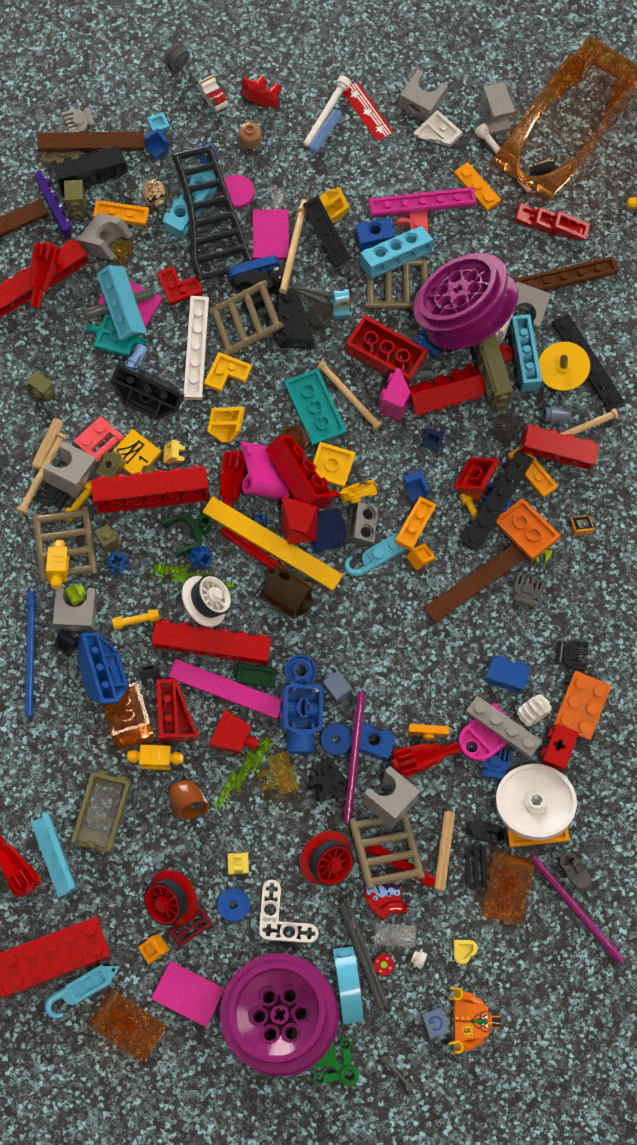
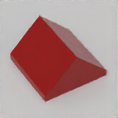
[453,458,499,502]

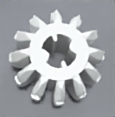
[517,695,552,726]

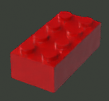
[345,315,428,387]

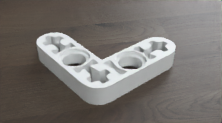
[259,880,319,943]

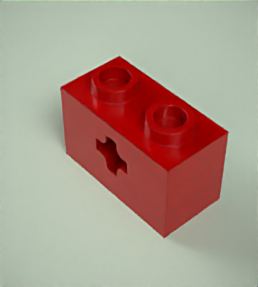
[539,724,579,772]

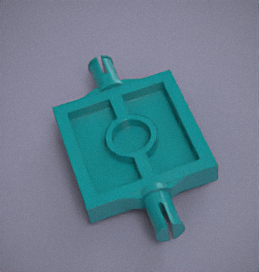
[86,313,148,358]

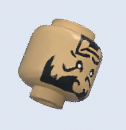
[141,179,168,208]

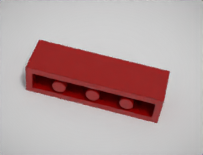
[519,425,599,470]

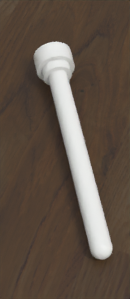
[304,76,352,147]
[474,123,532,192]

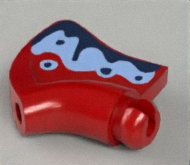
[363,877,408,921]

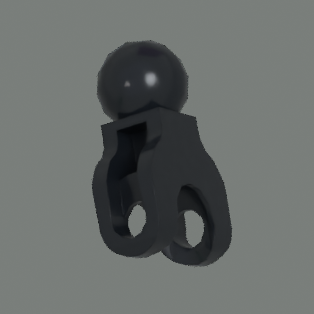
[232,266,290,312]

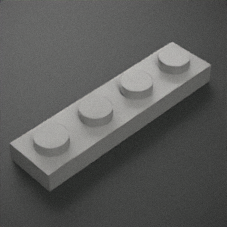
[465,696,542,758]

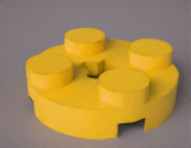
[339,480,378,503]

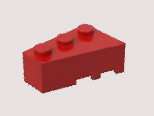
[154,679,199,743]

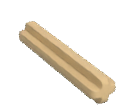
[32,418,63,470]

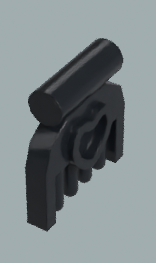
[33,481,70,510]
[555,640,589,671]

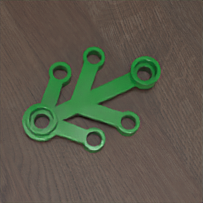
[292,1029,359,1086]

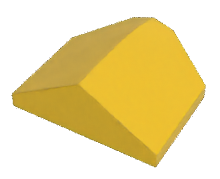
[320,187,350,223]
[207,407,245,443]

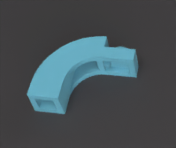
[333,946,364,1024]

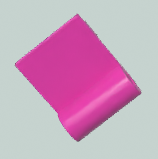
[240,441,290,500]

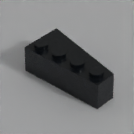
[50,145,128,198]

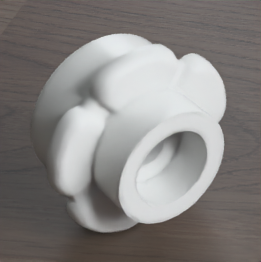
[411,949,428,969]

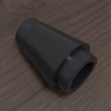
[529,158,556,176]

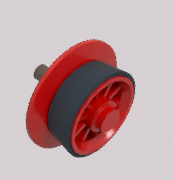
[300,831,354,886]
[144,870,197,926]

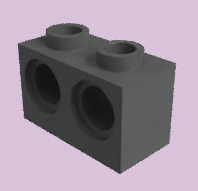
[345,502,379,547]

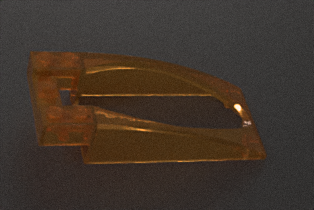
[491,35,637,200]

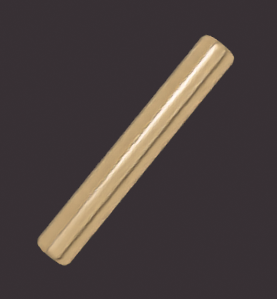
[434,811,455,891]

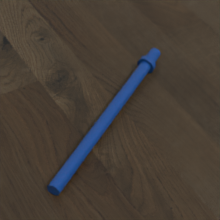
[25,591,37,717]

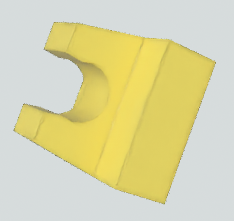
[163,440,185,464]
[228,852,249,875]

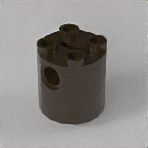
[258,565,315,619]

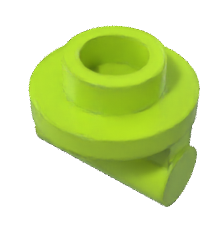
[65,583,87,606]

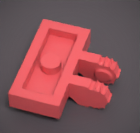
[395,211,429,233]

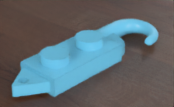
[344,533,407,576]
[45,965,119,1019]

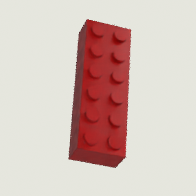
[91,465,210,514]
[0,916,112,1001]

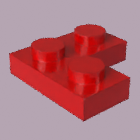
[157,266,204,306]

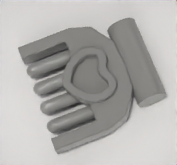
[62,108,96,132]

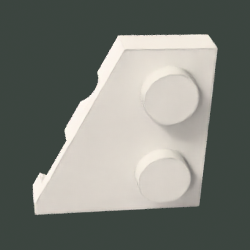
[414,110,462,147]

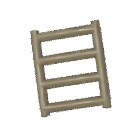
[365,259,430,309]
[208,280,284,355]
[32,506,98,582]
[349,813,425,890]

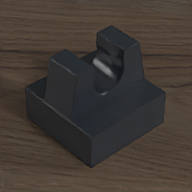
[54,629,79,657]
[139,663,160,687]

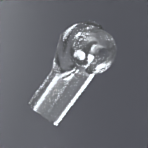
[268,185,284,210]

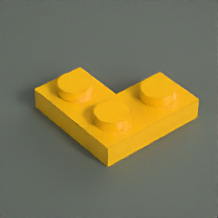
[204,352,253,393]

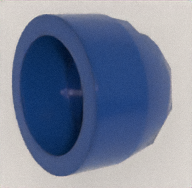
[253,513,268,528]

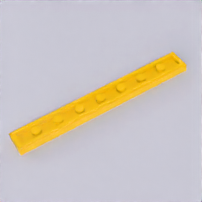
[202,496,343,592]

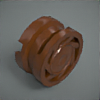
[281,426,310,451]

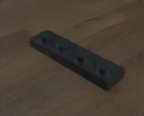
[303,196,351,267]

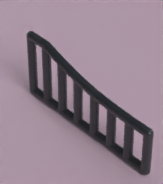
[172,145,253,281]

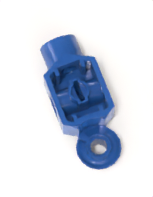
[279,655,324,754]

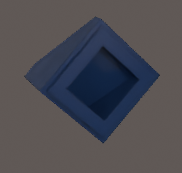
[421,427,445,452]

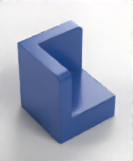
[144,128,169,161]
[402,470,430,502]

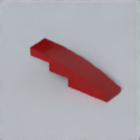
[514,203,590,241]

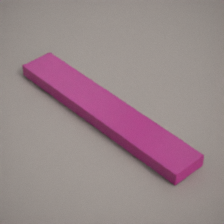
[368,187,477,218]
[168,659,280,720]

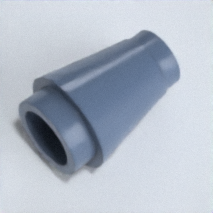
[542,405,571,424]

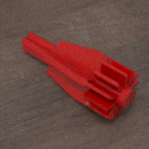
[30,241,62,309]
[220,450,248,508]
[391,742,461,778]
[0,834,42,898]

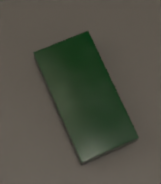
[236,663,277,689]

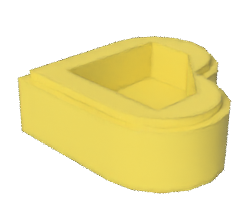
[453,940,478,965]

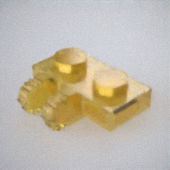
[257,751,300,796]

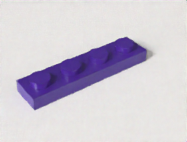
[34,171,73,240]

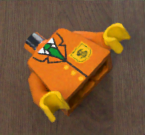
[448,987,501,1055]

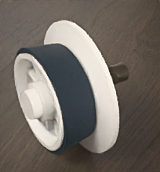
[182,575,232,627]

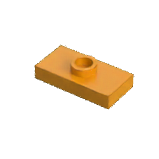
[408,724,449,740]

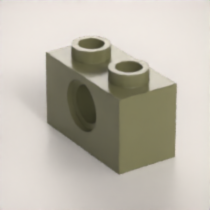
[64,180,87,219]

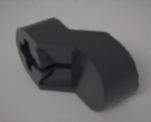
[466,819,508,846]

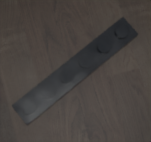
[552,314,625,413]
[461,450,534,552]

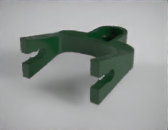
[162,513,212,559]

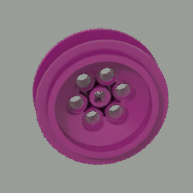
[413,253,518,350]
[220,953,339,1076]

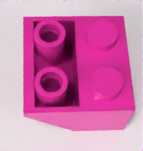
[379,368,410,422]

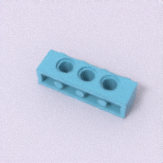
[162,171,219,240]
[360,226,433,279]
[510,314,542,392]

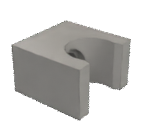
[399,69,448,121]
[479,82,515,136]
[77,213,133,261]
[513,281,551,333]
[43,441,96,497]
[53,587,98,632]
[361,766,421,828]

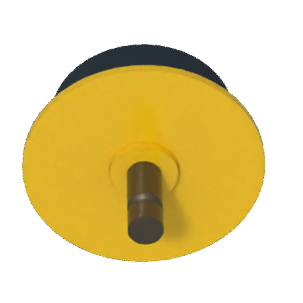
[539,342,590,391]

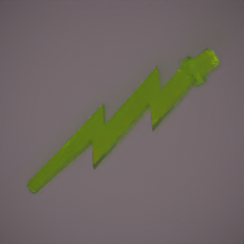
[153,564,235,587]
[215,737,273,808]

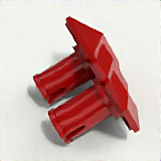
[240,76,282,109]

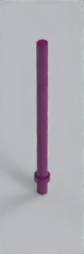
[343,691,365,824]
[529,855,625,964]

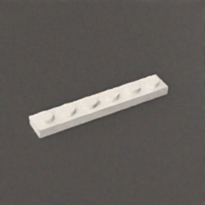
[184,296,209,400]

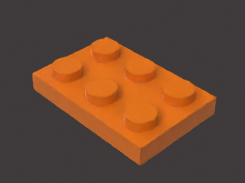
[495,498,561,561]
[553,671,612,740]

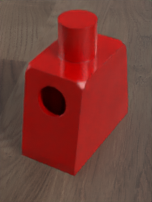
[209,710,259,755]

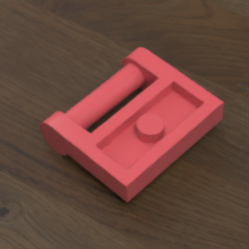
[74,416,124,464]

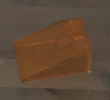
[103,682,155,751]
[482,851,534,925]
[88,988,168,1062]

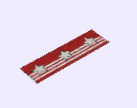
[342,82,393,141]

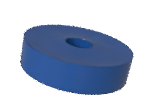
[321,723,352,756]
[217,888,250,922]

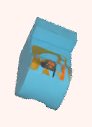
[332,289,350,319]

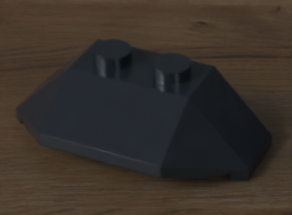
[111,364,185,420]

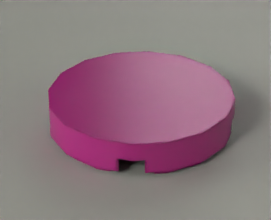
[219,175,255,209]

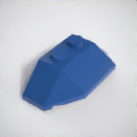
[77,632,129,705]

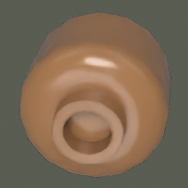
[239,122,261,149]

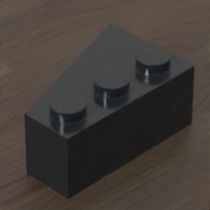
[277,288,314,349]

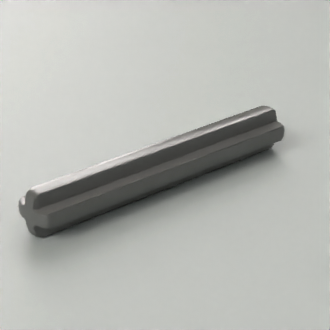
[84,287,155,319]

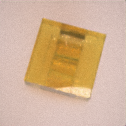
[110,239,133,264]

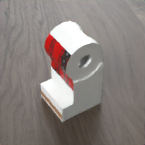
[199,75,228,112]

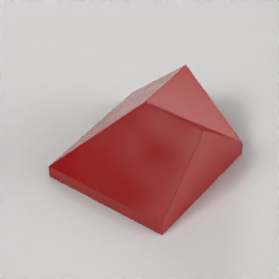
[280,497,318,545]

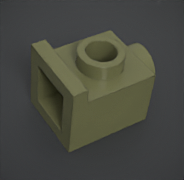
[24,371,55,401]
[95,450,127,478]
[94,524,122,553]

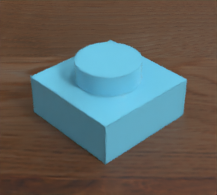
[147,112,170,133]

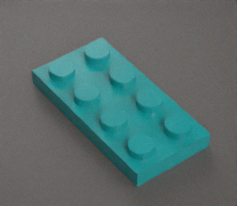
[284,368,347,447]

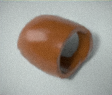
[169,780,209,820]

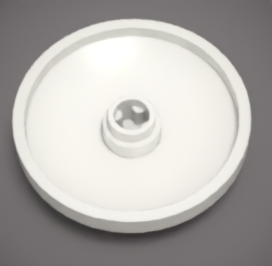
[496,764,577,841]

